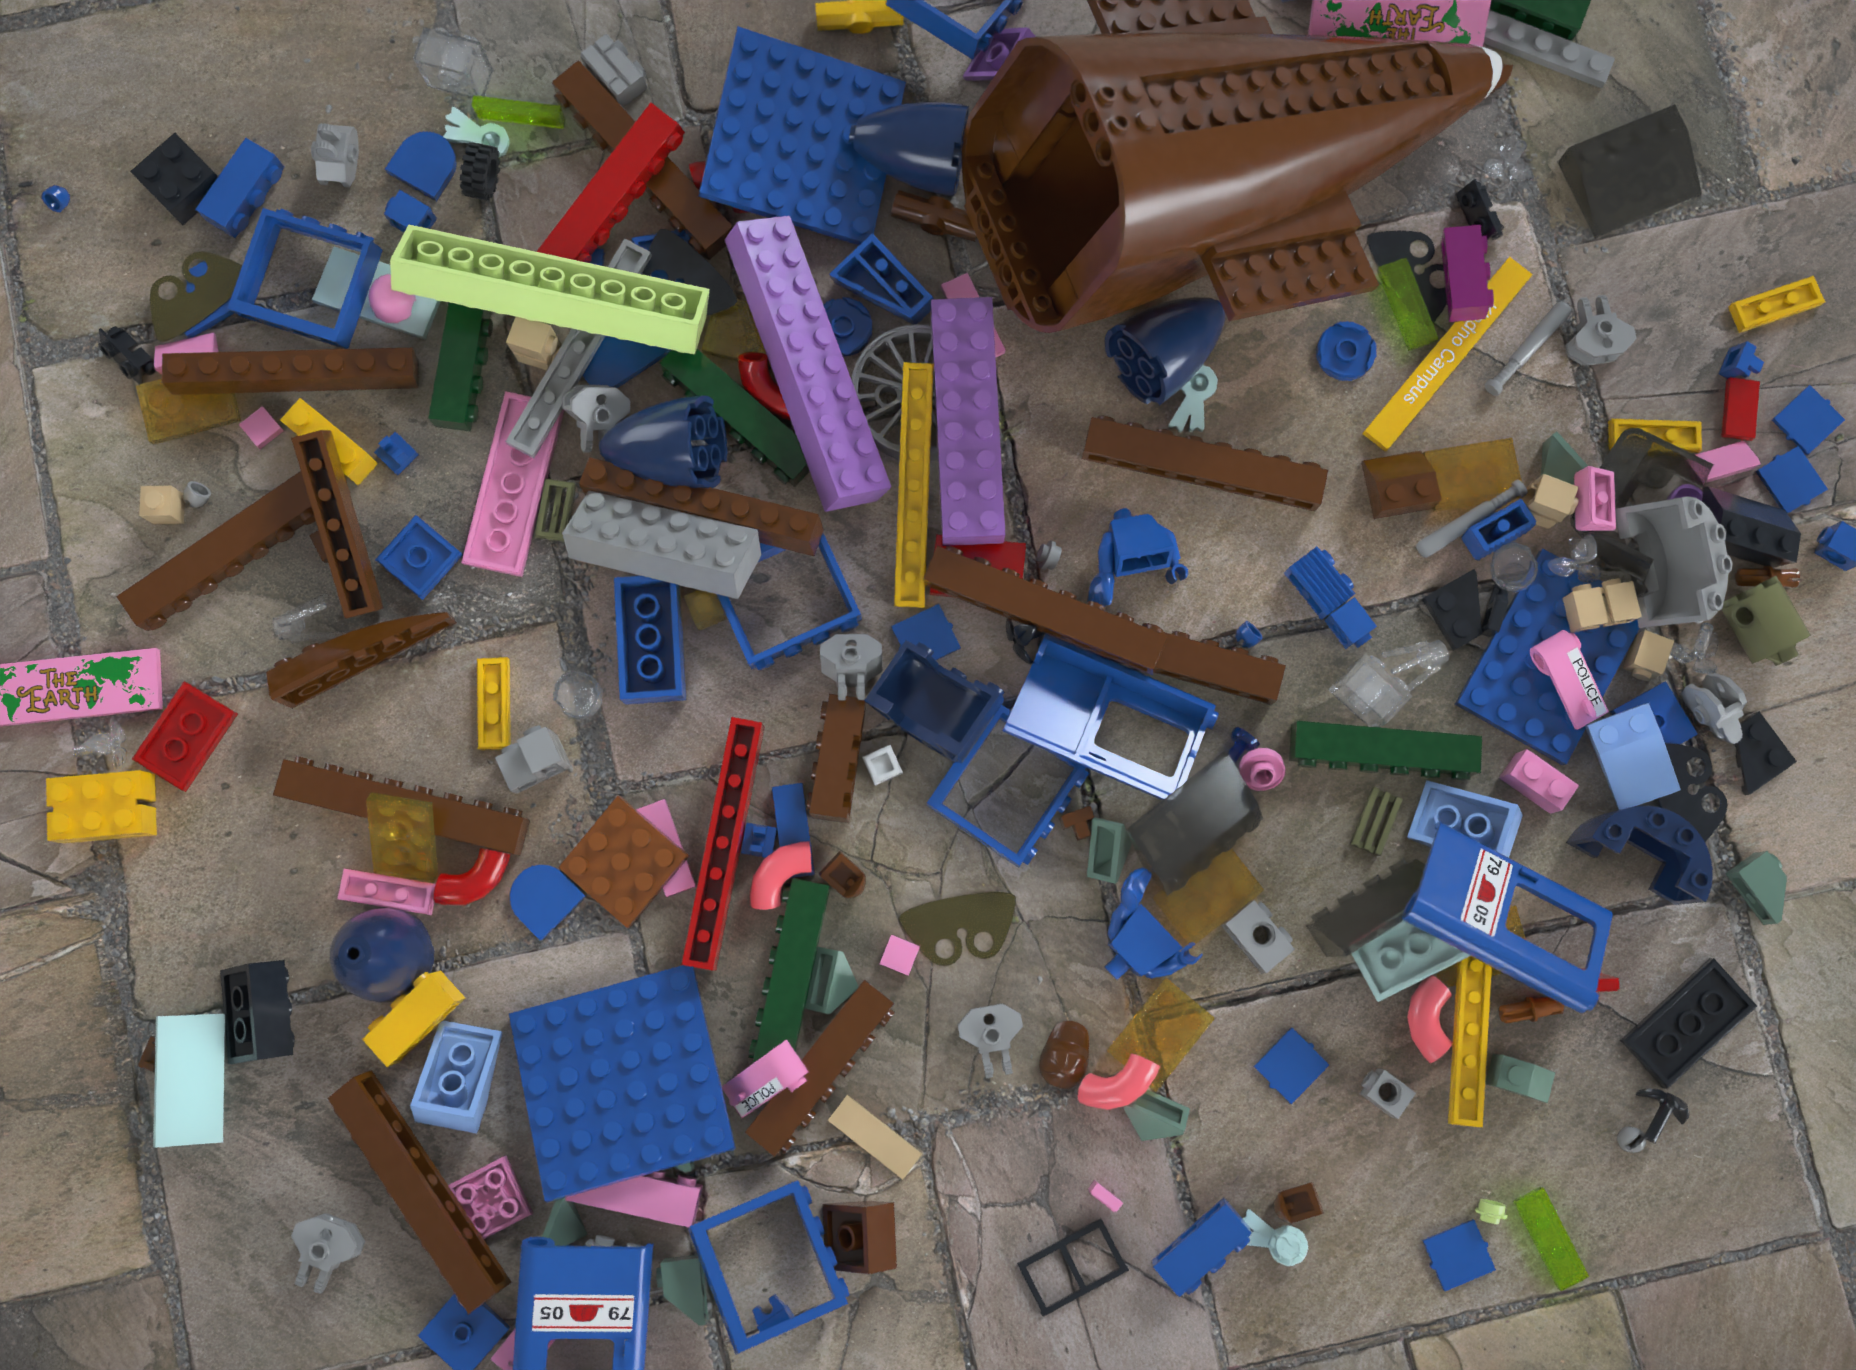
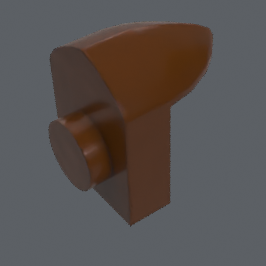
[819,851,866,899]
[1274,1182,1324,1224]

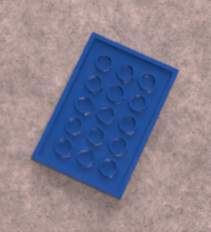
[1455,548,1640,766]

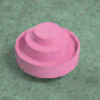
[1239,748,1285,791]

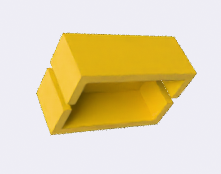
[46,770,157,843]

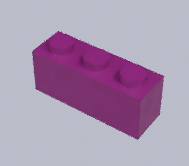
[1440,225,1494,322]

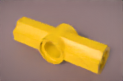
[815,0,904,34]

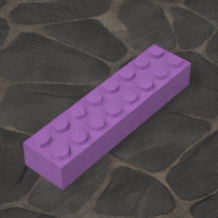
[931,297,1005,546]

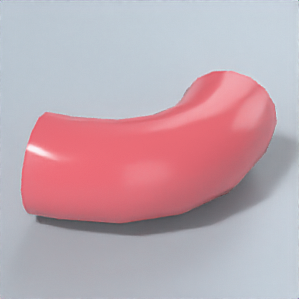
[750,841,811,910]
[1407,975,1453,1063]
[1078,1053,1160,1110]

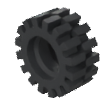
[460,142,500,201]

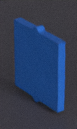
[1772,385,1845,455]
[1755,446,1828,514]
[891,604,961,660]
[1253,1027,1329,1104]
[1422,1219,1496,1291]

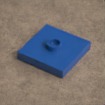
[375,515,463,600]
[1610,681,1698,745]
[418,1294,511,1370]

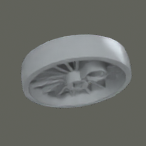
[851,324,938,461]

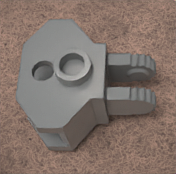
[311,123,359,187]
[1565,295,1637,366]
[562,384,630,453]
[820,634,883,700]
[1681,672,1747,744]
[957,1004,1023,1078]
[291,1213,365,1294]

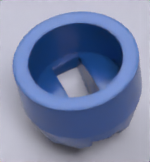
[41,185,70,212]
[1235,621,1263,648]

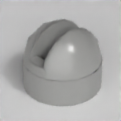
[183,481,211,508]
[1617,1126,1646,1153]

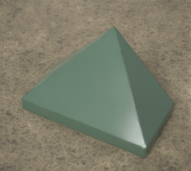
[1541,431,1588,485]
[1087,817,1132,884]
[805,947,859,1014]
[1124,1090,1190,1141]
[542,1198,588,1246]

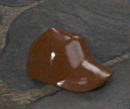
[1039,1020,1089,1089]

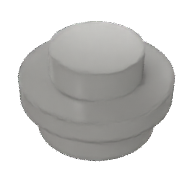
[1036,540,1062,570]

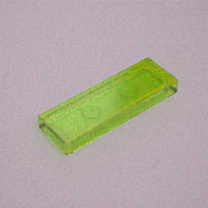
[471,95,566,129]
[1377,257,1438,351]
[1513,1187,1589,1291]

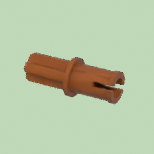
[1734,566,1800,588]
[1498,996,1564,1024]

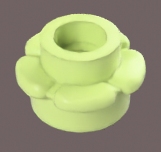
[1475,1199,1508,1224]

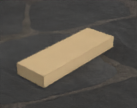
[828,1094,922,1180]

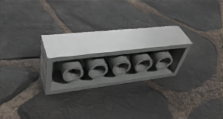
[562,490,761,599]

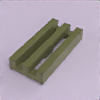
[535,479,577,543]
[1350,787,1403,856]

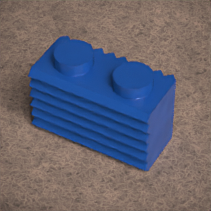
[1461,499,1536,561]
[1284,546,1356,620]

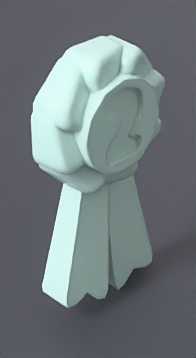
[443,107,510,158]
[1169,365,1218,433]
[1242,1209,1309,1267]

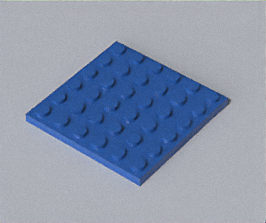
[698,26,906,245]
[509,965,736,1202]

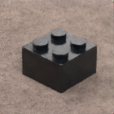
[130,132,218,225]

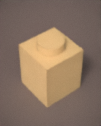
[139,486,185,524]
[1623,630,1674,681]

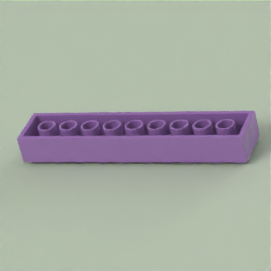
[725,216,891,512]

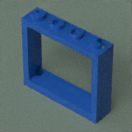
[886,0,1024,60]
[227,208,383,349]
[717,533,862,670]
[926,705,1089,868]
[688,1180,849,1355]

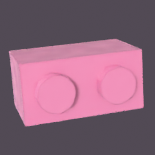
[1499,749,1579,814]

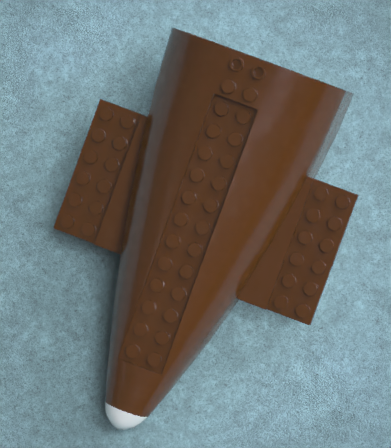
[962,0,1503,333]

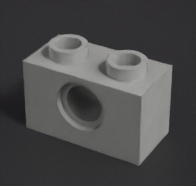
[1221,900,1295,974]

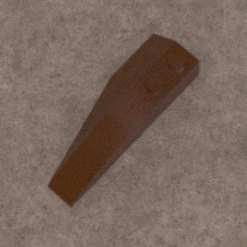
[266,612,457,709]

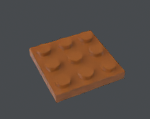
[558,796,690,928]

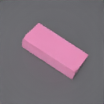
[154,333,219,375]
[1686,441,1761,486]
[1574,466,1616,531]

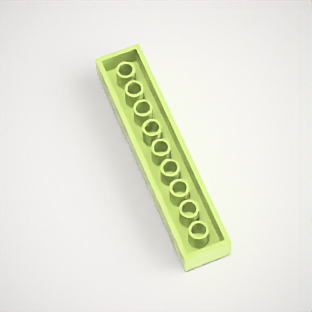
[390,225,710,355]

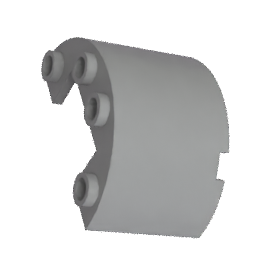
[1615,497,1732,628]

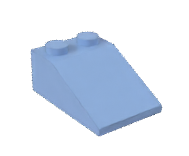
[1585,703,1681,810]
[1407,780,1523,858]
[410,1020,502,1134]

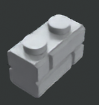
[580,34,647,107]

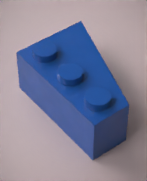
[829,233,934,325]

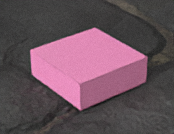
[239,406,284,450]
[880,935,920,976]
[1088,1180,1123,1212]

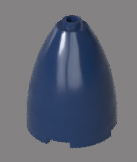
[849,102,969,196]
[1105,297,1225,405]
[599,395,727,488]
[330,908,434,1002]

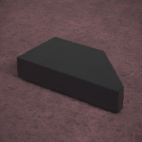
[1482,582,1508,637]

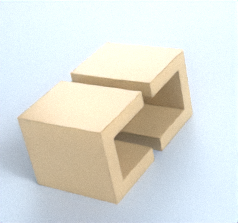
[506,316,562,371]
[1521,474,1579,529]
[1563,578,1642,633]

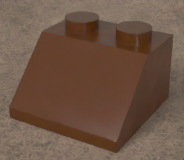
[1361,450,1442,519]
[822,1201,897,1274]

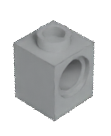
[1359,1068,1416,1119]

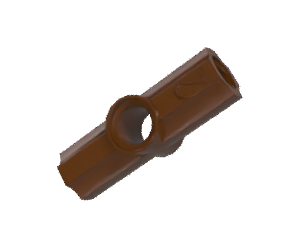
[891,190,977,242]

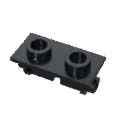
[1456,179,1504,240]
[98,326,156,386]

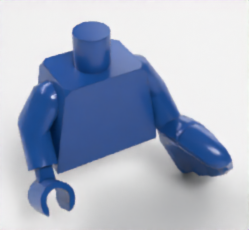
[1087,508,1188,607]
[1104,868,1203,980]

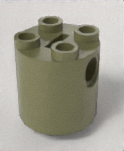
[1721,576,1811,666]

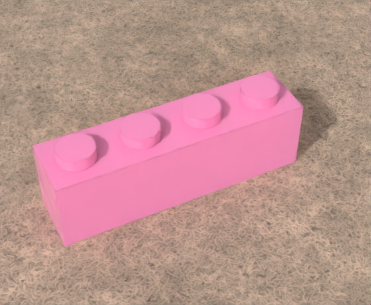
[565,1170,703,1227]

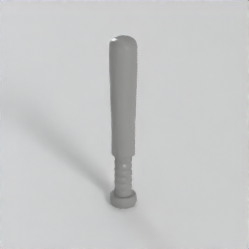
[1485,301,1571,396]
[1416,480,1528,558]

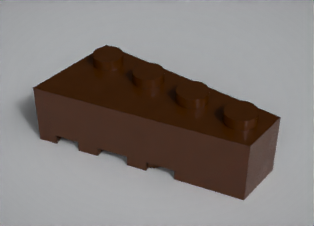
[806,694,867,824]

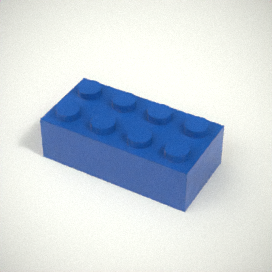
[614,576,686,705]

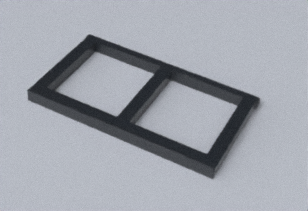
[1017,1218,1129,1317]

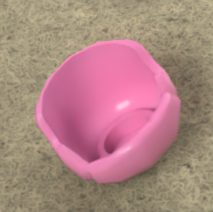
[369,274,416,323]

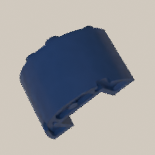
[864,640,1005,764]
[1566,806,1713,905]

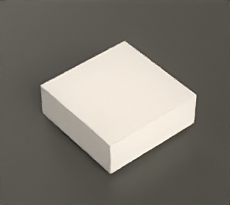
[862,745,903,786]

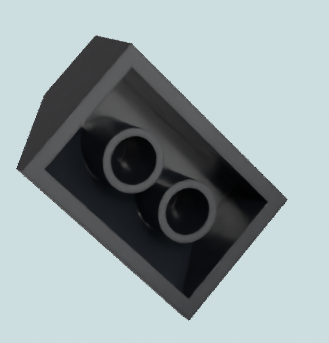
[1702,486,1801,568]
[220,960,295,1065]

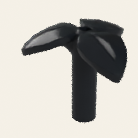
[1006,618,1046,664]
[1636,1088,1690,1144]

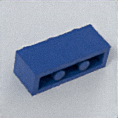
[195,138,285,238]
[1152,1197,1252,1297]

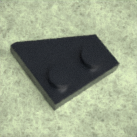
[1422,569,1482,651]
[1733,711,1797,796]

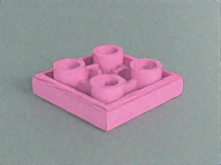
[448,1156,533,1239]

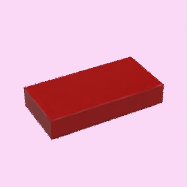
[1721,377,1760,441]

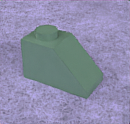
[1725,851,1787,925]
[1485,1054,1555,1103]
[656,1254,709,1326]

